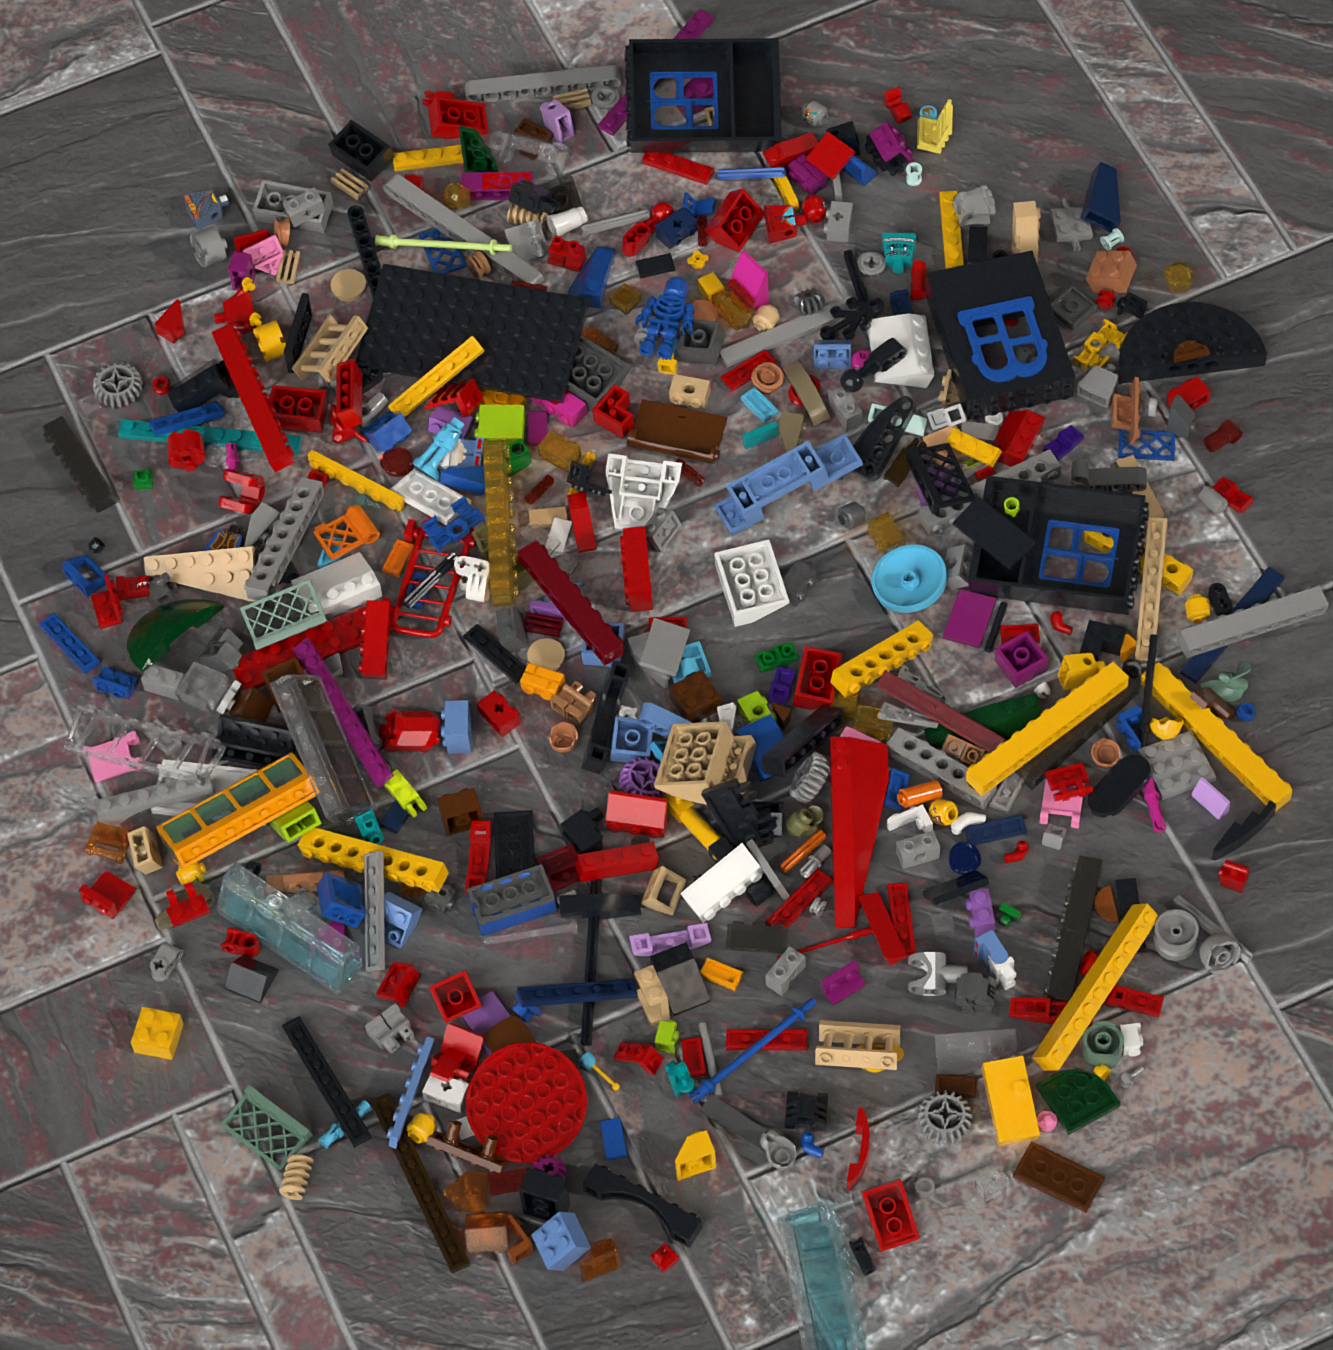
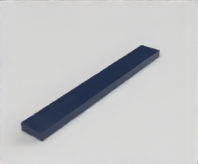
[1180,567,1285,684]

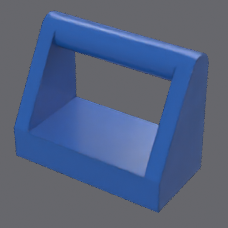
[842,155,876,186]
[62,554,110,598]

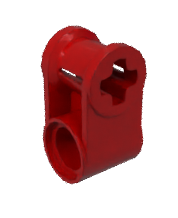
[220,928,261,958]

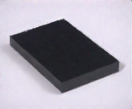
[922,870,990,905]

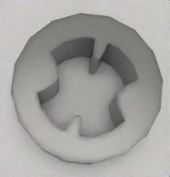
[809,897,827,917]

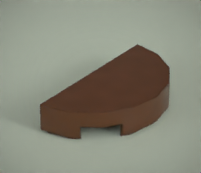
[1173,340,1210,363]

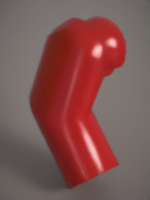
[1050,611,1073,636]
[1004,840,1029,864]

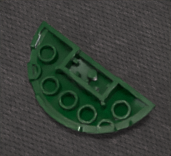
[127,599,224,671]

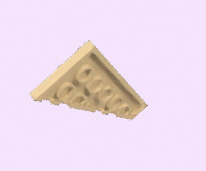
[144,546,257,602]

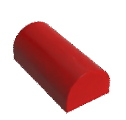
[910,260,927,300]

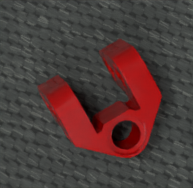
[218,469,265,514]

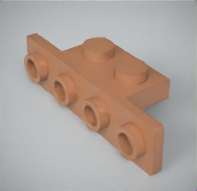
[1111,377,1141,446]
[266,870,345,895]

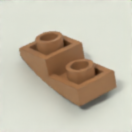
[941,734,985,765]

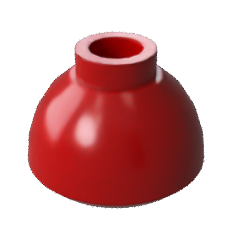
[1079,949,1099,976]

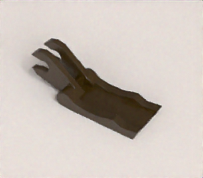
[883,437,926,488]

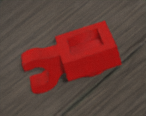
[422,90,454,106]

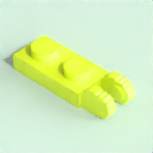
[384,769,427,818]

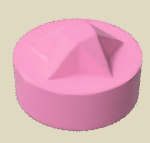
[1037,1111,1057,1132]

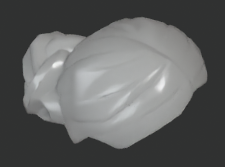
[760,1130,797,1169]

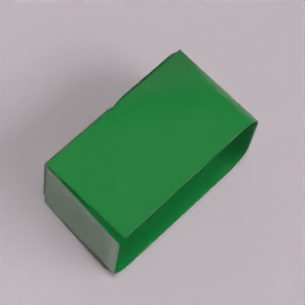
[490,439,531,480]

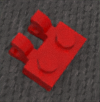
[166,882,210,928]

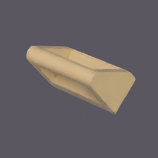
[641,866,687,915]

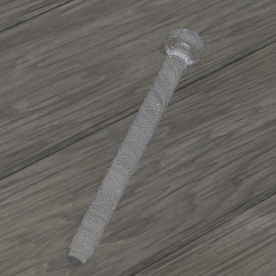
[483,920,578,945]

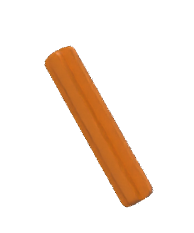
[780,830,826,873]

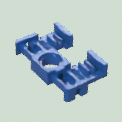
[422,496,486,553]

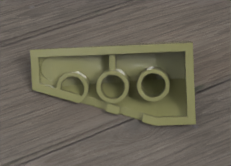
[472,522,534,591]

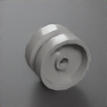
[1153,909,1199,961]

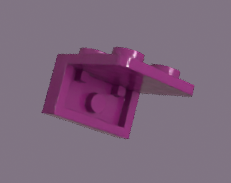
[869,121,914,163]

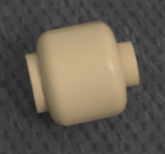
[752,304,780,332]

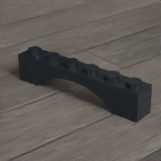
[581,660,632,774]
[583,1163,702,1248]

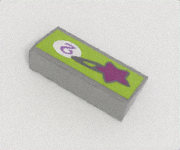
[951,458,988,482]

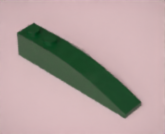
[924,693,1042,748]

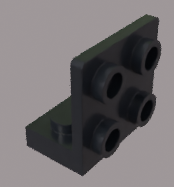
[566,460,612,496]

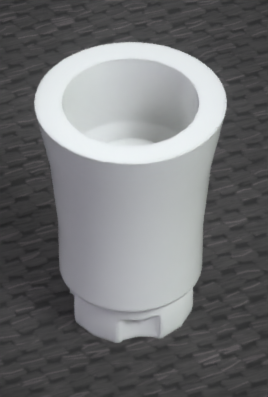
[546,207,588,237]

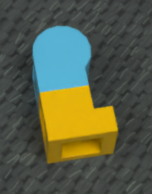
[658,339,679,375]

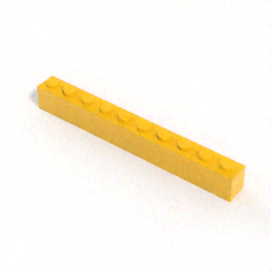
[966,662,1129,796]
[1140,662,1293,812]
[1031,904,1159,1071]

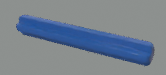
[717,167,786,180]

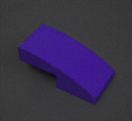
[1043,425,1084,461]
[767,667,796,706]

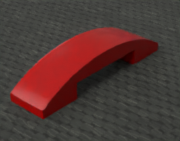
[465,820,491,894]
[847,1107,870,1191]

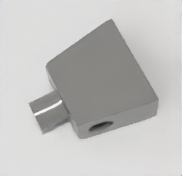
[1077,364,1118,409]

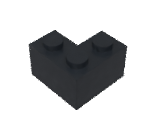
[1080,620,1127,661]

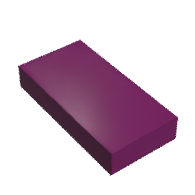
[528,411,547,446]

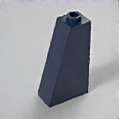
[1080,161,1121,232]

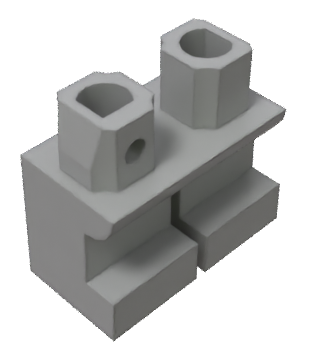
[365,1003,414,1053]

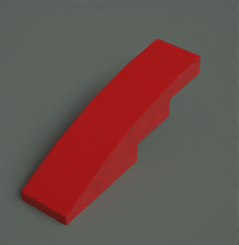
[1009,997,1093,1027]

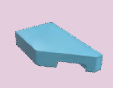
[317,536,343,568]

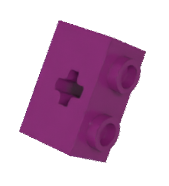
[228,252,256,293]

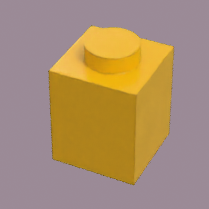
[698,272,725,303]

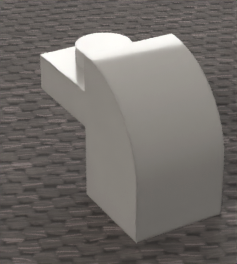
[927,401,967,430]

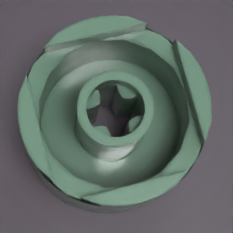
[1082,1021,1124,1067]

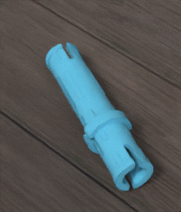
[318,1100,372,1149]

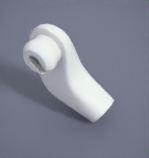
[951,812,986,835]

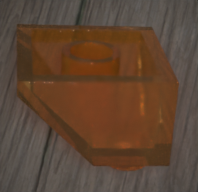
[579,1238,621,1283]

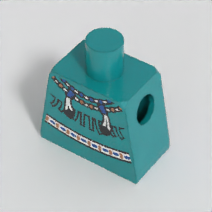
[882,233,917,274]

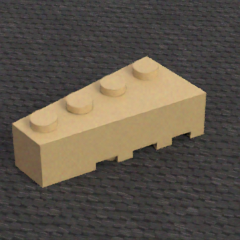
[1011,201,1041,265]

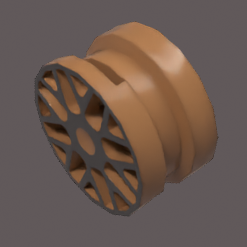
[465,250,491,279]

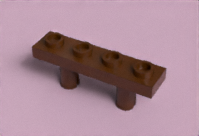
[427,1120,509,1173]

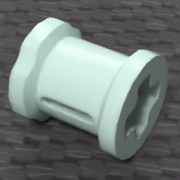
[906,162,922,186]
[1100,228,1124,251]

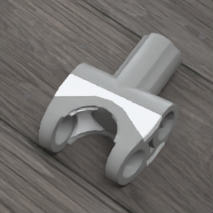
[908,952,968,996]

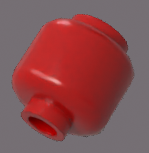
[802,195,827,223]

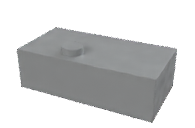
[252,180,334,234]

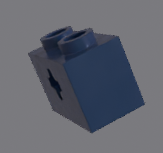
[655,207,697,249]

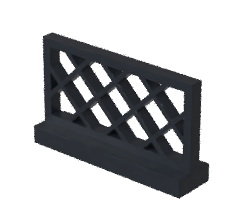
[906,443,976,514]

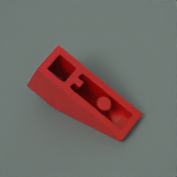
[762,132,818,169]
[567,492,597,553]

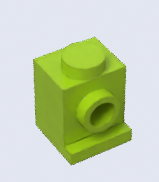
[654,1020,679,1054]

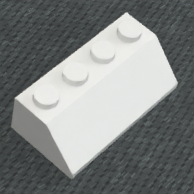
[681,843,764,923]

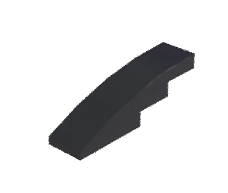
[1212,801,1276,861]
[559,893,642,920]

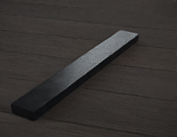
[282,1016,372,1148]

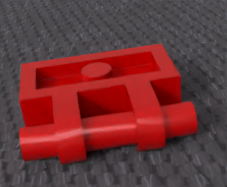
[1045,763,1093,802]

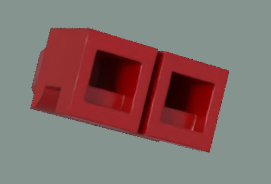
[548,235,586,272]

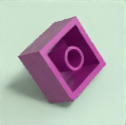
[994,631,1049,688]

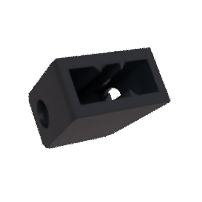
[817,121,861,156]

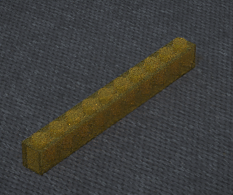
[482,439,519,607]

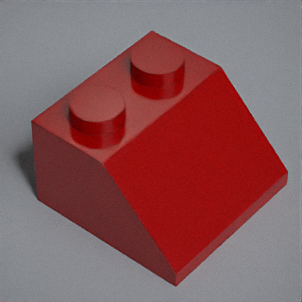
[429,970,482,1024]

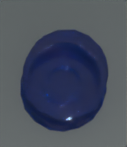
[949,842,981,875]

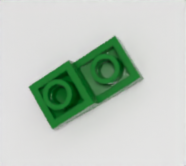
[754,642,799,673]

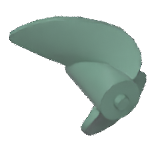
[1200,661,1251,702]

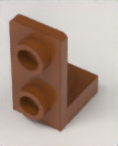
[507,1213,535,1265]

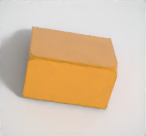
[1120,633,1136,662]

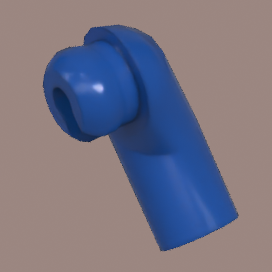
[800,1131,825,1159]

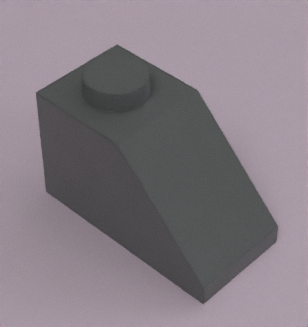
[1166,395,1197,439]

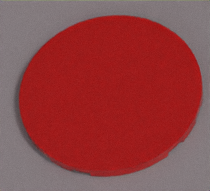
[466,1042,588,1164]

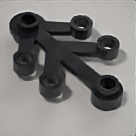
[820,297,884,340]

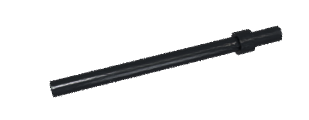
[1138,634,1158,748]

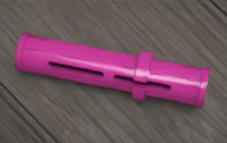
[1143,777,1166,833]

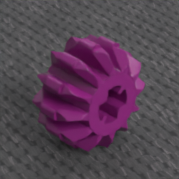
[533,1153,566,1178]

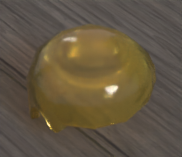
[443,183,470,210]

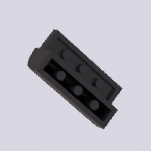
[212,714,296,768]

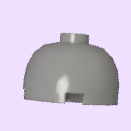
[1199,933,1241,974]

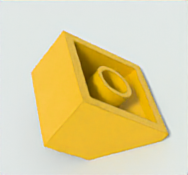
[675,1130,716,1181]

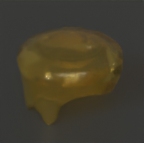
[1164,262,1193,293]

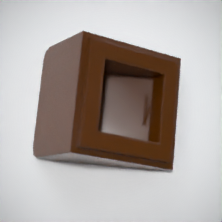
[772,702,791,730]

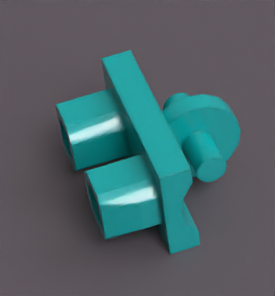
[353,808,384,844]
[664,1060,695,1098]

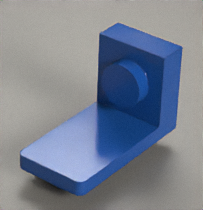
[1116,705,1142,753]

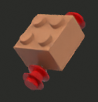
[1086,246,1137,309]

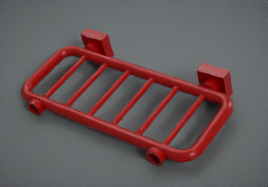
[382,517,477,638]

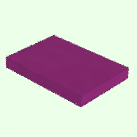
[943,589,996,649]

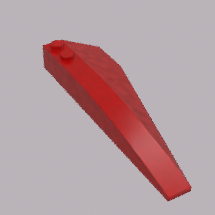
[829,737,889,929]

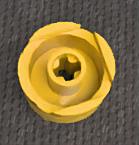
[253,320,286,362]

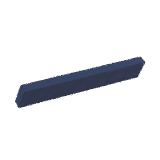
[517,978,637,1007]

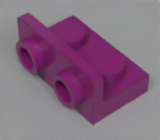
[821,960,865,1005]

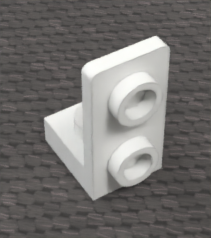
[887,804,933,833]

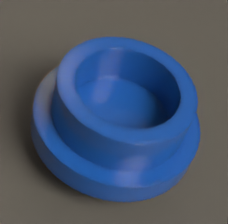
[1236,703,1255,722]

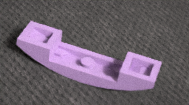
[629,923,711,956]

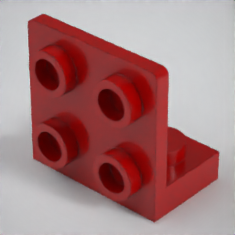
[90,574,123,629]

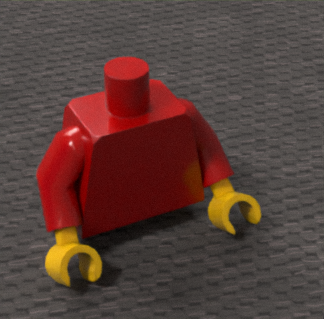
[214,277,262,335]

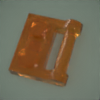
[84,821,131,864]

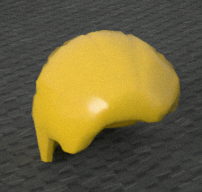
[1150,717,1184,740]

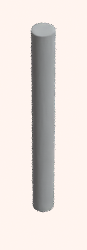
[698,1022,723,1098]

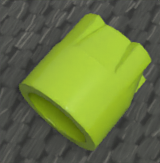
[1004,497,1020,517]

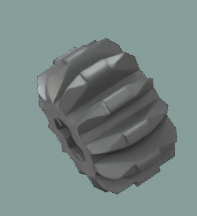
[794,288,825,316]

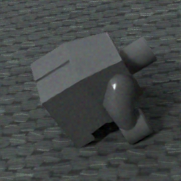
[149,572,179,607]

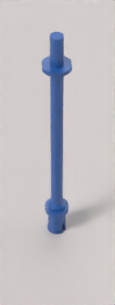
[688,998,817,1104]

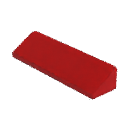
[858,892,908,966]

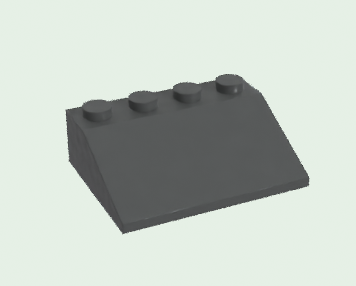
[566,335,631,411]

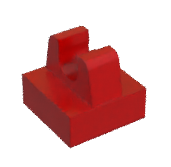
[650,1243,679,1273]

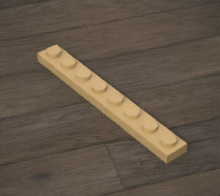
[1135,517,1168,663]

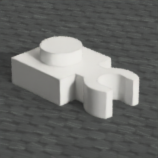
[216,680,241,714]

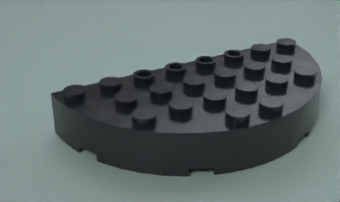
[1118,302,1267,384]

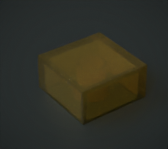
[609,283,641,315]

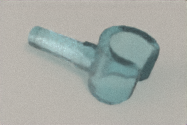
[355,494,381,510]

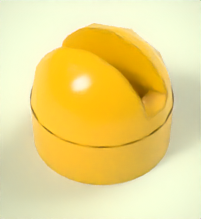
[1093,1064,1111,1080]

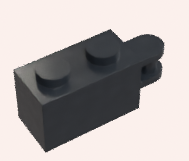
[865,135,904,176]
[509,180,559,214]

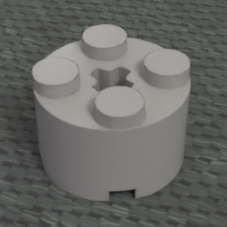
[190,225,227,267]

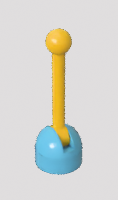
[578,1051,620,1091]

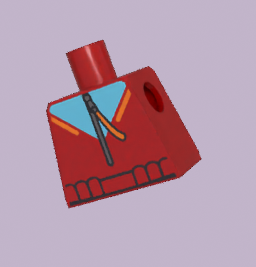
[764,205,807,244]

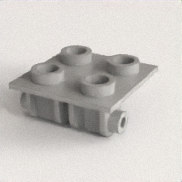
[504,219,549,261]

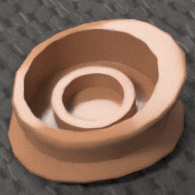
[273,218,290,247]
[692,299,718,321]
[751,362,784,393]

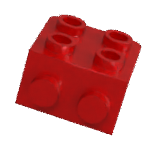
[79,871,136,919]
[431,1023,484,1080]

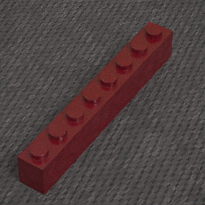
[518,540,624,666]

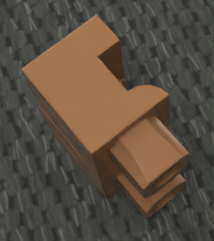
[550,681,597,727]

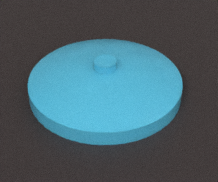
[871,545,947,613]

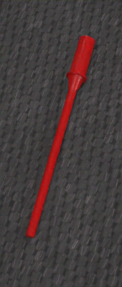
[777,926,874,960]

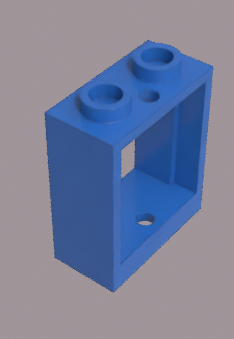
[317,871,366,928]

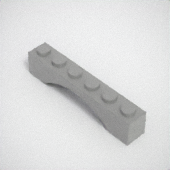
[95,772,215,828]

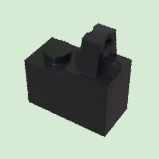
[560,807,604,854]

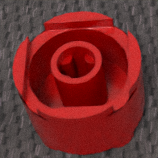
[167,429,205,472]

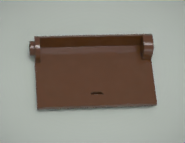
[627,399,728,464]

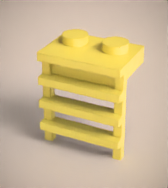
[917,99,953,154]

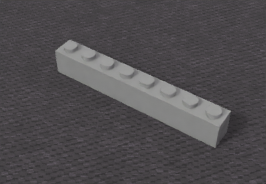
[1177,585,1329,659]

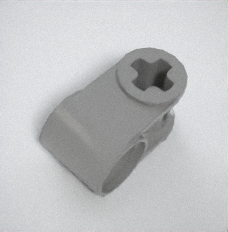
[150,942,183,982]

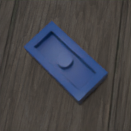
[883,768,910,811]

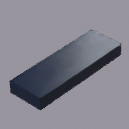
[964,814,1027,847]

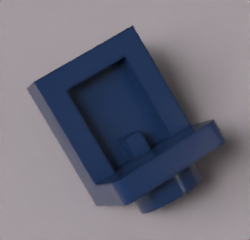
[890,289,914,316]

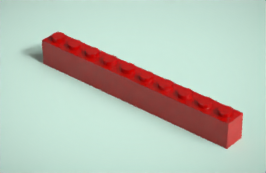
[211,323,295,472]

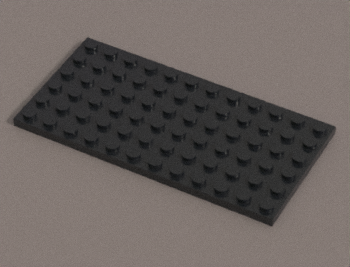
[355,263,590,403]

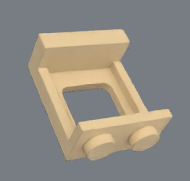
[634,965,670,1027]

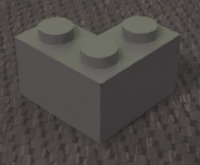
[198,628,243,673]

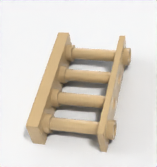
[292,315,368,382]
[815,1020,901,1070]

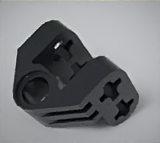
[785,1091,828,1131]

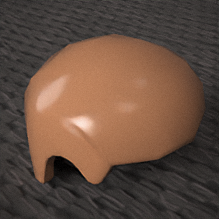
[549,722,578,753]
[1091,738,1121,768]

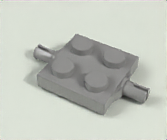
[1050,198,1093,252]

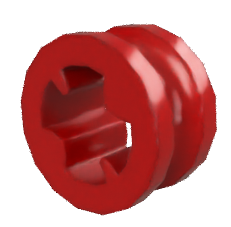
[152,376,170,395]

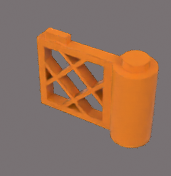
[313,505,380,561]

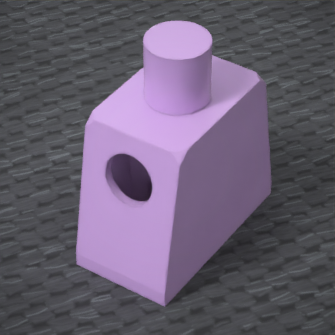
[540,100,575,143]

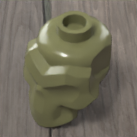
[786,805,825,838]

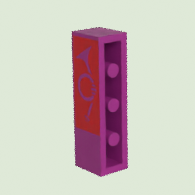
[461,171,534,201]

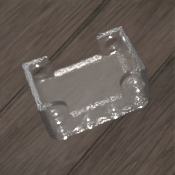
[487,131,569,178]

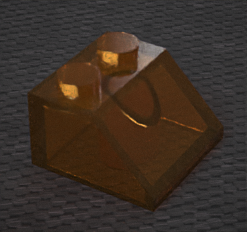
[465,1211,509,1254]

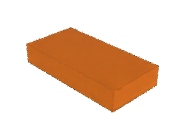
[382,539,414,578]

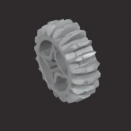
[93,362,143,409]
[790,751,831,804]
[917,1090,973,1145]

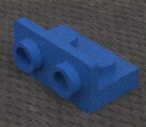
[92,666,139,700]

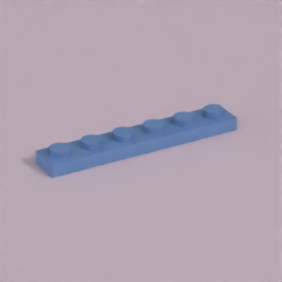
[387,1037,434,1149]

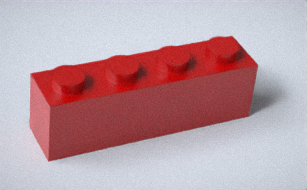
[336,359,362,429]
[359,600,392,680]
[575,842,659,883]

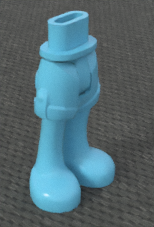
[412,417,465,481]

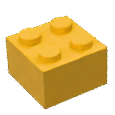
[131,1007,184,1060]

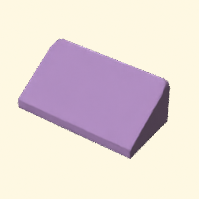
[1192,777,1230,819]

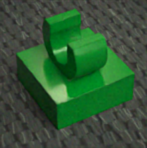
[133,469,153,490]
[999,902,1023,927]

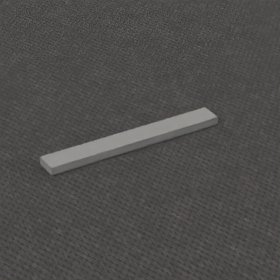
[719,296,858,368]

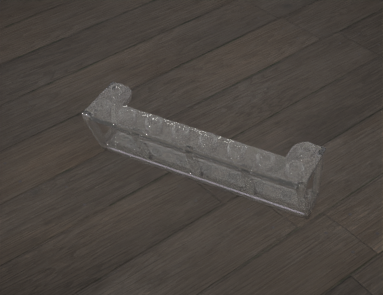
[64,704,226,786]

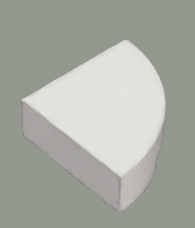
[1148,398,1158,417]

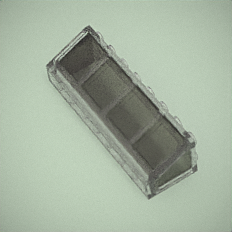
[270,675,377,828]

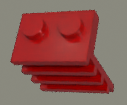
[424,378,484,418]

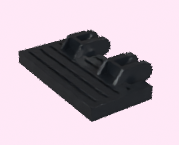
[701,778,777,851]

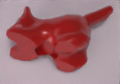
[329,404,369,444]

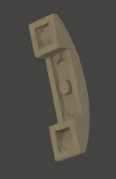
[781,361,831,427]

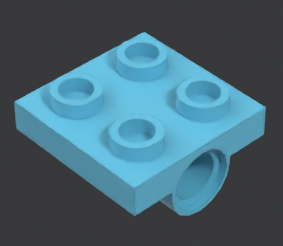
[671,641,711,684]

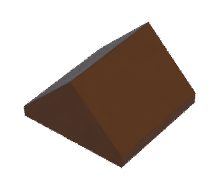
[228,687,274,722]

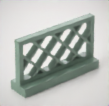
[240,579,328,650]
[220,1085,314,1173]

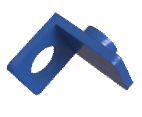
[682,192,716,218]

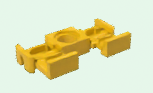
[1073,319,1128,369]

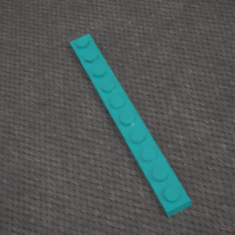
[118,419,302,455]

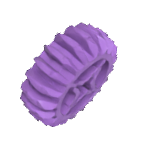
[618,757,666,798]

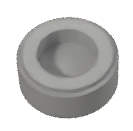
[914,1177,935,1199]

